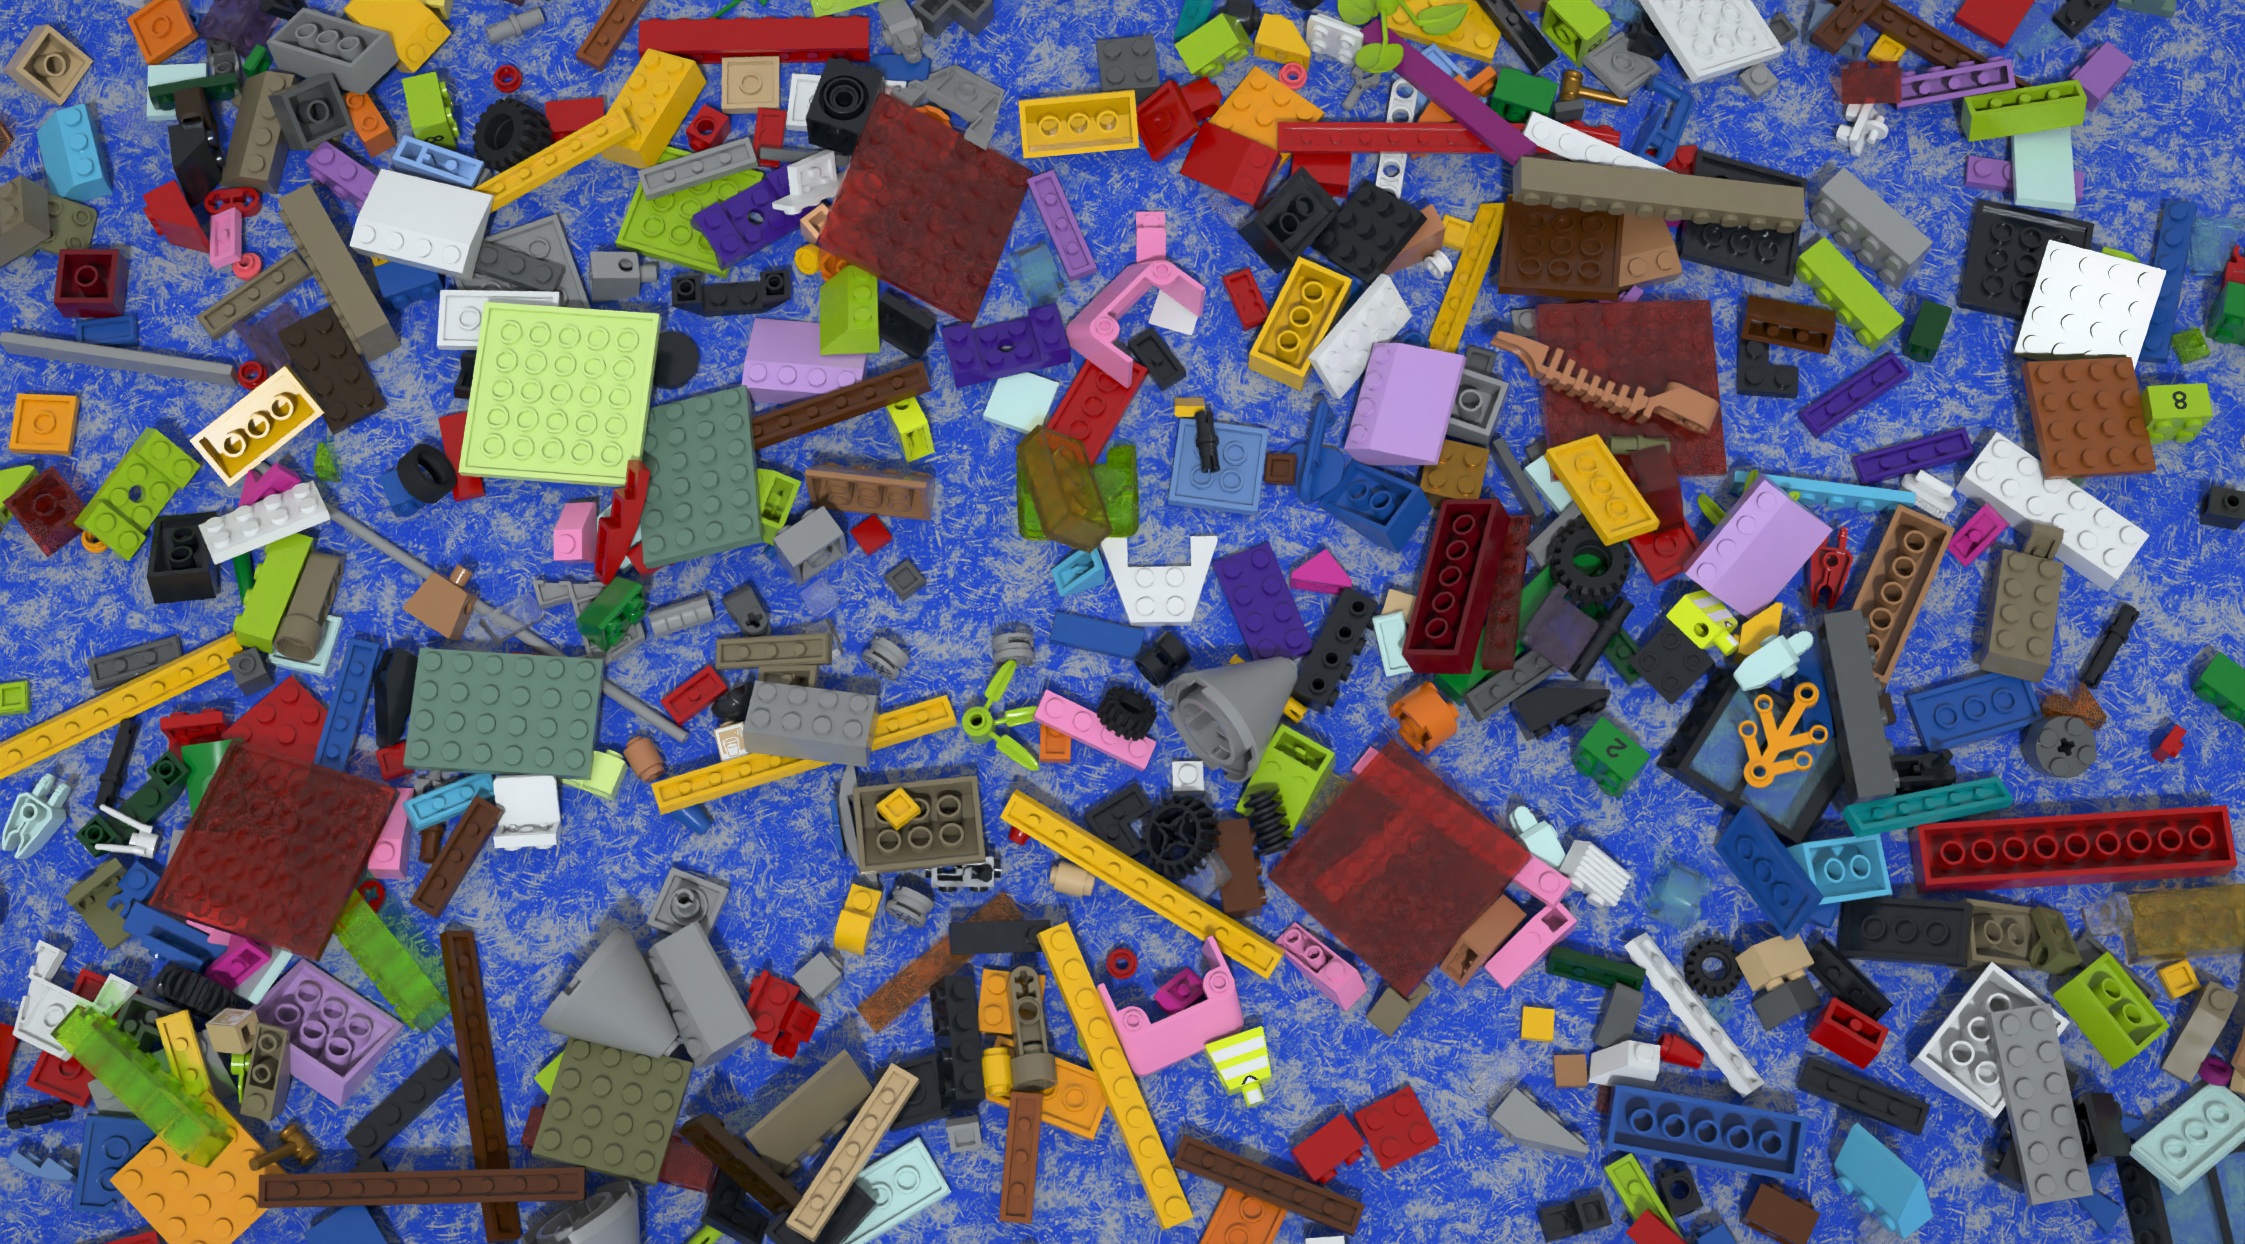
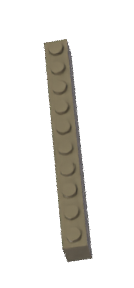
[1513,156,1805,233]

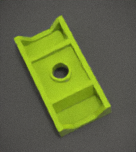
[74,427,201,561]

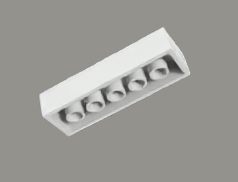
[1956,432,2149,592]

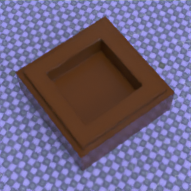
[1264,453,1298,486]

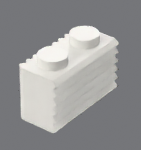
[1558,840,1632,908]

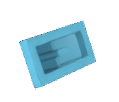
[1051,542,1105,597]

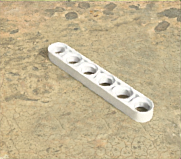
[1375,78,1418,199]

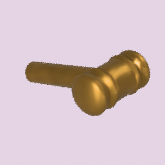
[1558,70,1628,108]
[249,1124,319,1171]

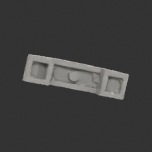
[839,765,880,890]

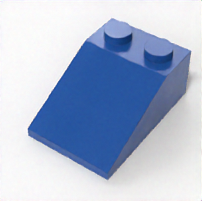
[1318,460,1432,554]

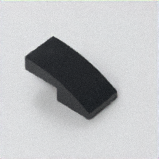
[1536,1193,1613,1243]

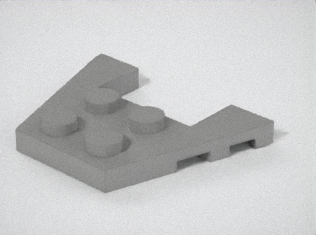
[889,64,1005,150]
[532,580,645,667]

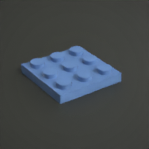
[1168,418,1269,516]

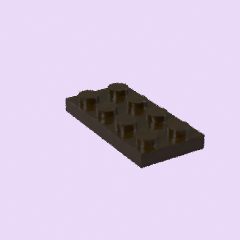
[277,306,386,435]
[678,1112,803,1215]

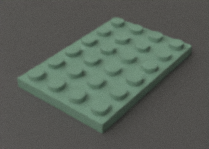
[640,385,764,569]
[403,648,605,780]

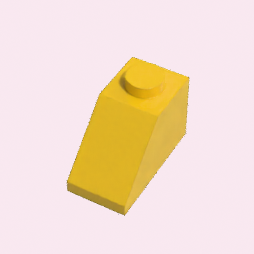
[1254,13,1311,71]
[1732,602,1783,664]

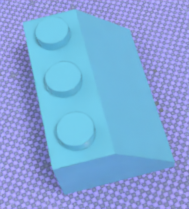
[36,103,113,203]
[1786,833,1892,905]
[1834,1122,1933,1240]

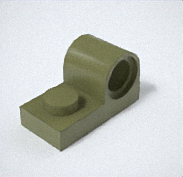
[2029,906,2083,976]

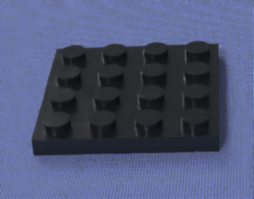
[1679,150,1808,287]
[1958,199,2094,321]

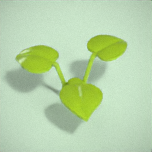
[1337,0,1469,73]

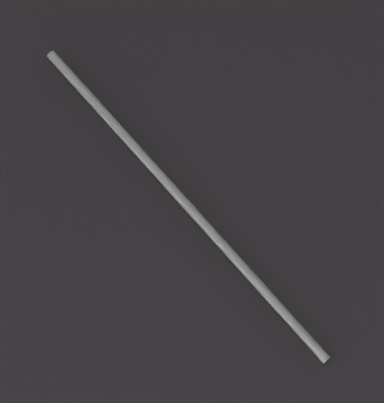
[253,461,690,744]

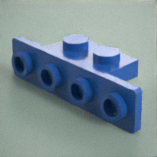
[123,902,228,973]

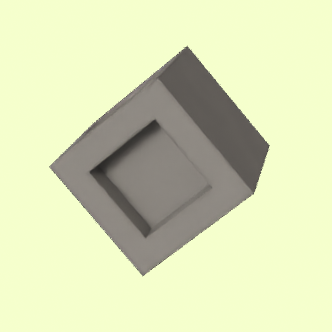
[792,951,844,1006]

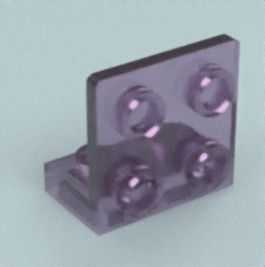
[196,0,281,60]
[232,302,302,375]
[1516,582,1599,673]

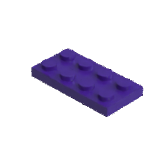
[1212,542,1314,661]

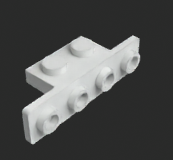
[772,150,863,215]

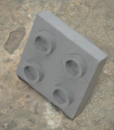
[646,867,730,940]

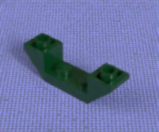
[75,750,191,858]

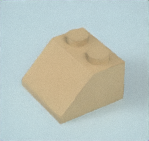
[3,24,93,106]

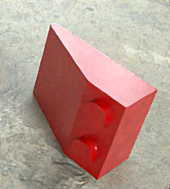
[1180,120,1282,209]

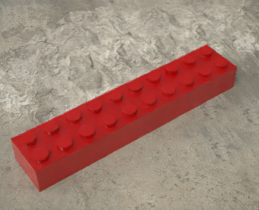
[1909,805,2238,894]

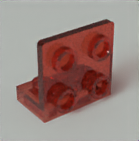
[1842,61,1905,104]

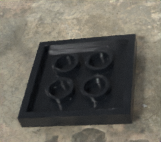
[1311,180,1427,286]

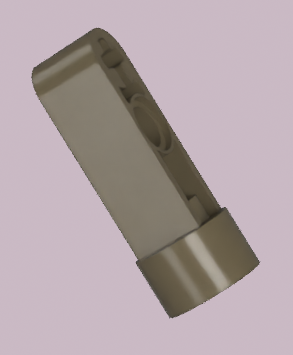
[273,552,345,661]
[1006,966,1058,1092]

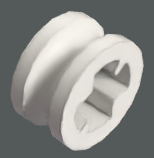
[1424,250,1453,279]

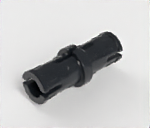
[1194,411,1220,473]

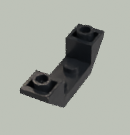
[671,270,791,317]

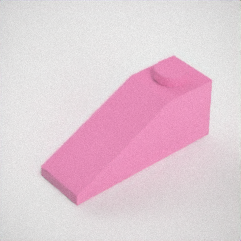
[368,787,415,879]

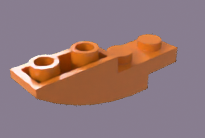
[1409,65,1498,161]

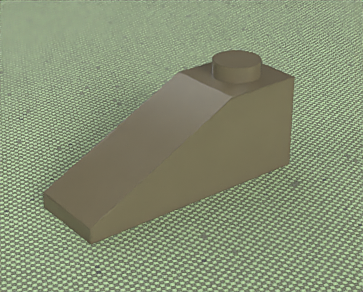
[2160,980,2239,1085]

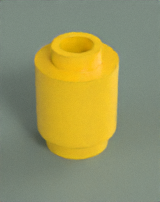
[981,1047,1013,1097]

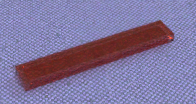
[1481,515,1532,670]

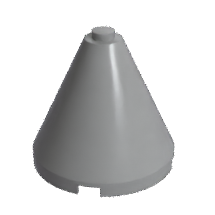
[1164,656,1298,783]
[538,924,680,1059]
[521,1179,641,1244]

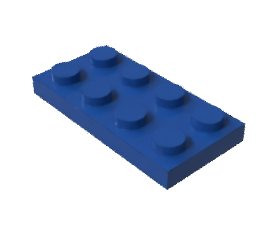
[1906,673,2043,754]
[1714,804,1824,940]

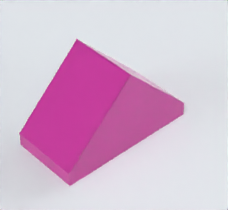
[1290,549,1352,596]

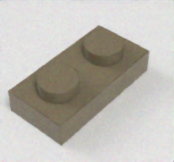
[2020,523,2064,560]

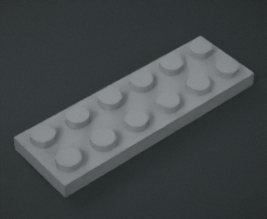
[1986,1003,2093,1206]

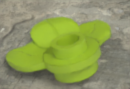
[231,1049,252,1104]

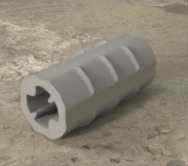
[648,594,714,638]

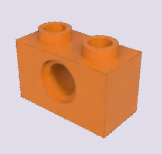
[342,91,397,158]

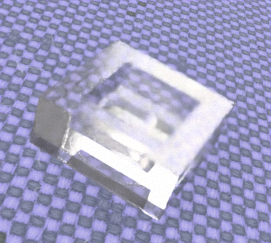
[799,576,842,620]

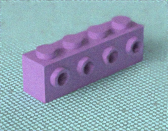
[1893,56,2016,111]
[306,141,377,212]

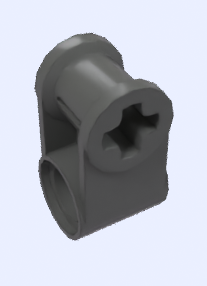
[721,584,772,637]

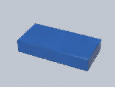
[76,315,139,348]

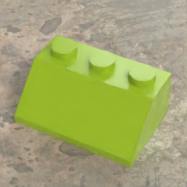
[820,264,880,355]
[2052,951,2170,1070]

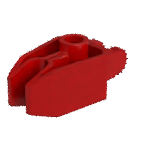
[1806,524,1853,611]

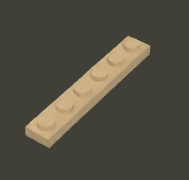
[786,1063,919,1242]

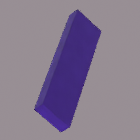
[1797,352,1911,439]
[1851,427,1975,486]

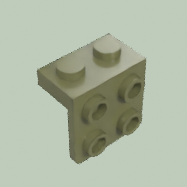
[21,193,97,258]
[64,857,159,950]

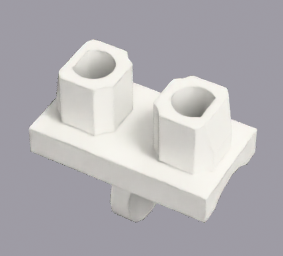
[1836,97,1889,157]

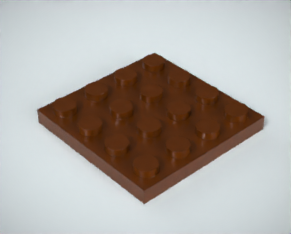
[1498,197,1624,301]

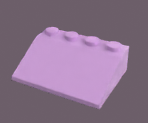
[742,318,869,405]
[1344,343,1467,465]
[1683,473,1833,620]
[249,958,404,1107]

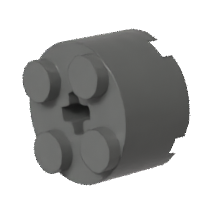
[2023,715,2097,778]

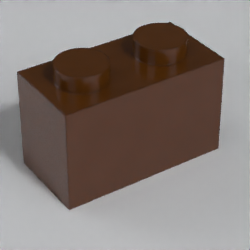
[1740,1183,1821,1244]

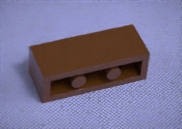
[1740,295,1836,355]
[1213,818,1267,919]

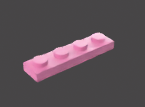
[1032,689,1157,771]

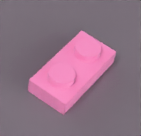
[210,207,242,269]

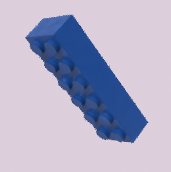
[1602,1083,1809,1182]

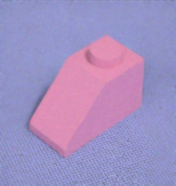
[554,502,597,564]

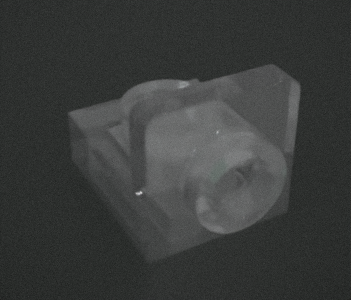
[2080,892,2134,936]

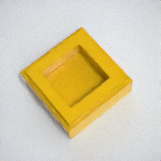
[1866,34,1907,73]
[1442,214,1473,252]
[1174,398,1205,417]
[876,787,921,831]
[2156,959,2202,1001]
[1520,1006,1555,1043]

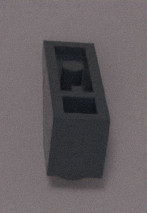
[949,920,1051,955]

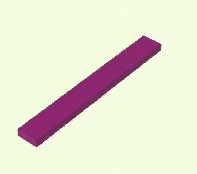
[1360,19,1537,166]

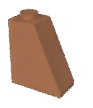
[1382,204,1446,275]
[1439,894,1527,988]

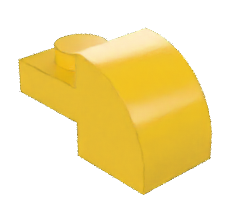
[834,884,883,956]

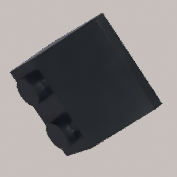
[168,119,225,208]
[2073,1092,2131,1168]

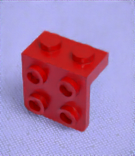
[160,709,231,786]

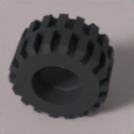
[472,98,552,173]
[1549,523,1631,608]

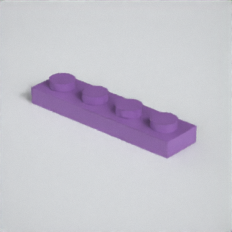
[1964,156,2085,203]
[1027,169,1097,282]

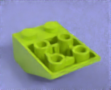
[757,468,802,546]
[1235,724,1336,835]

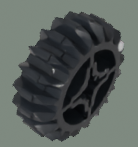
[1139,795,1222,879]
[152,965,240,1021]

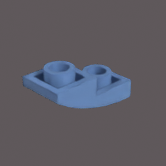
[7,1151,77,1186]

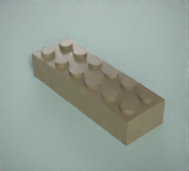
[278,183,400,363]

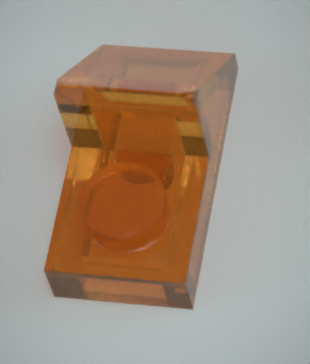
[2039,682,2107,731]

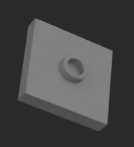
[1581,31,1662,100]

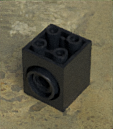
[806,57,886,160]

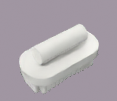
[1900,470,1957,520]

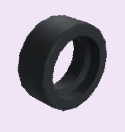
[397,444,457,504]

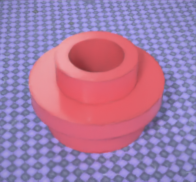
[1278,62,1307,91]
[232,253,262,281]

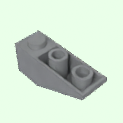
[1488,1088,1590,1159]

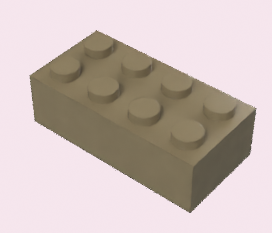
[1979,549,2064,683]

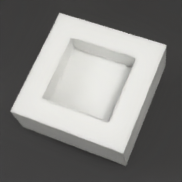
[1172,761,1204,795]

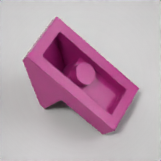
[238,462,301,508]
[1947,503,2010,567]
[205,934,272,991]
[1153,967,1205,1016]

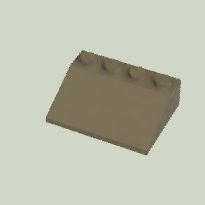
[853,775,986,875]
[744,1048,874,1179]

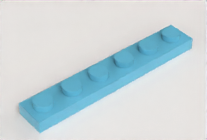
[1729,470,1916,515]

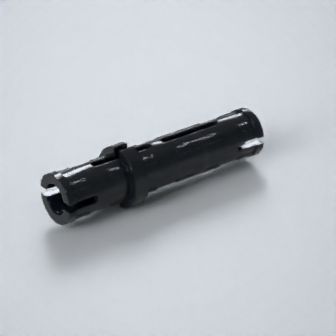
[1567,596,1635,682]
[2079,604,2140,689]
[92,720,140,812]

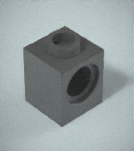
[226,647,275,697]

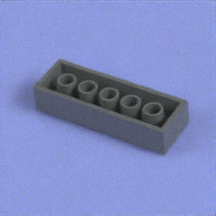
[1815,609,1900,805]

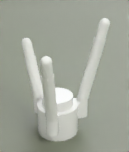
[84,804,159,859]

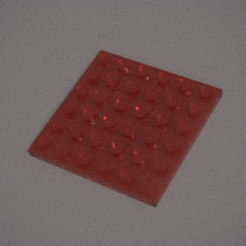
[815,91,1034,324]
[1535,300,1727,482]
[1267,738,1533,999]
[148,739,400,962]

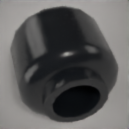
[1219,0,1261,36]

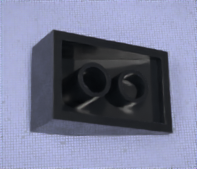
[1237,166,1342,274]
[147,511,219,604]

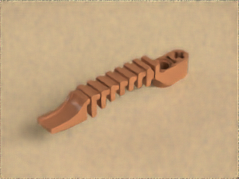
[1490,331,1720,434]

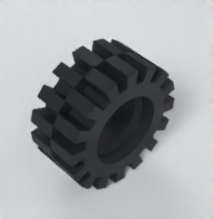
[1097,686,1157,741]
[1684,938,1743,999]

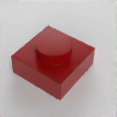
[2151,724,2187,763]

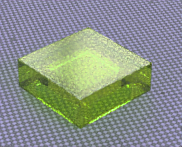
[2171,327,2211,365]

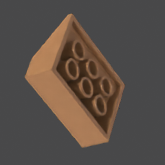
[1561,213,1683,306]
[805,462,936,521]

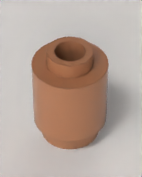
[623,736,666,784]

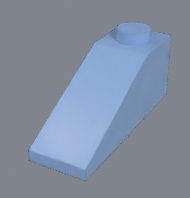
[392,135,485,189]

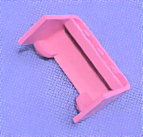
[1066,260,1206,389]
[1096,935,1244,1077]

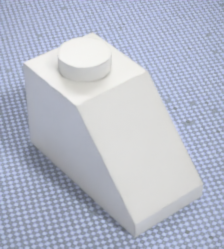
[1588,1040,1660,1090]

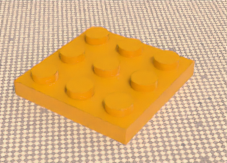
[1208,66,1325,179]

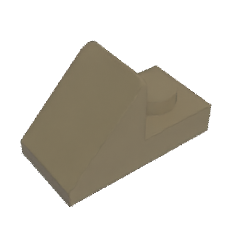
[757,665,819,688]
[1366,969,1431,1038]

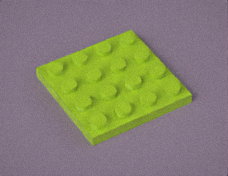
[615,146,765,279]

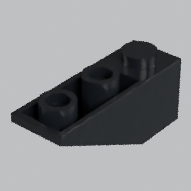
[374,647,418,747]
[1510,688,1611,741]

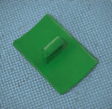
[181,738,256,834]

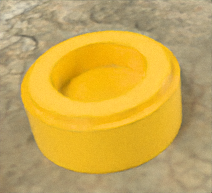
[794,244,820,275]

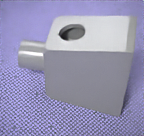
[589,251,657,303]

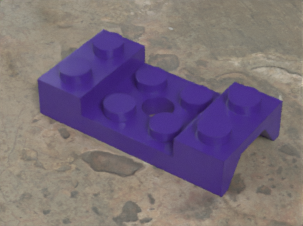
[690,162,819,272]
[941,303,1071,388]

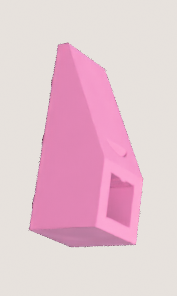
[1483,902,1577,991]
[1273,922,1367,1012]

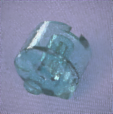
[1007,240,1067,309]
[1646,859,1713,931]

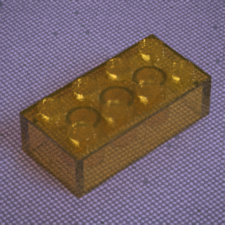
[1016,425,1113,553]
[2116,883,2245,965]

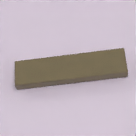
[196,251,313,342]
[715,633,833,671]

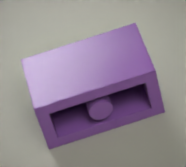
[2067,41,2134,113]

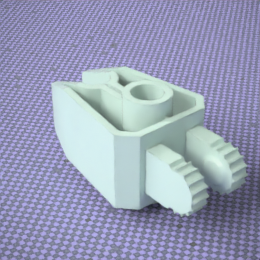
[1733,630,1814,691]
[2,773,71,859]
[1507,806,1566,871]

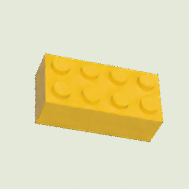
[600,48,707,169]
[1248,256,1353,392]

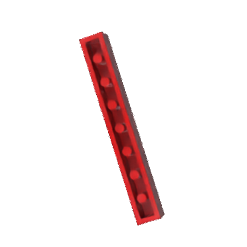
[638,15,871,64]

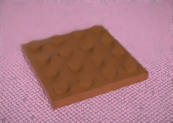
[2021,357,2157,480]

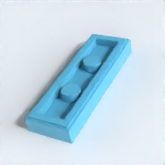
[402,773,495,832]

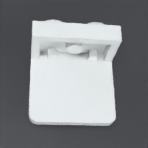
[1305,13,1364,65]
[493,774,562,851]

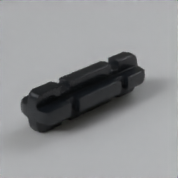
[6,1101,72,1130]

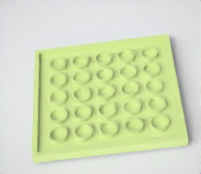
[458,302,662,488]

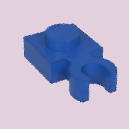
[106,860,163,920]

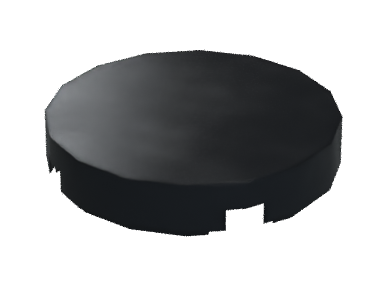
[653,332,700,390]

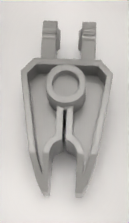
[878,0,925,64]

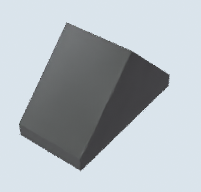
[1751,977,1823,1032]

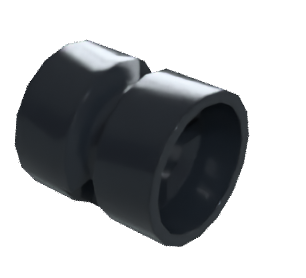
[1133,631,1191,688]

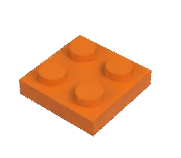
[127,0,199,65]

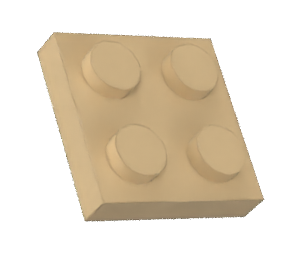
[721,56,780,114]

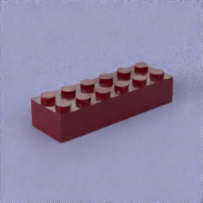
[1401,499,1511,674]

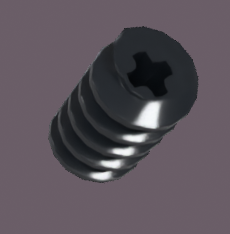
[1243,787,1295,856]

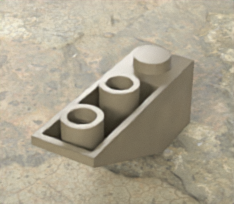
[240,1021,290,1121]

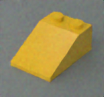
[342,0,451,73]

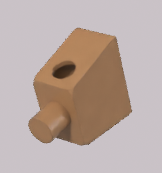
[402,563,477,641]

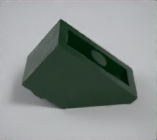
[1902,300,1953,363]

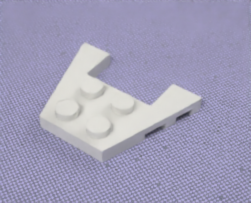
[1100,536,1218,627]
[12,940,138,1062]

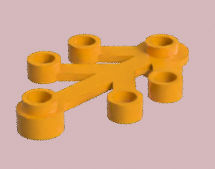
[1738,682,1828,789]

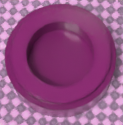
[2198,1057,2233,1086]

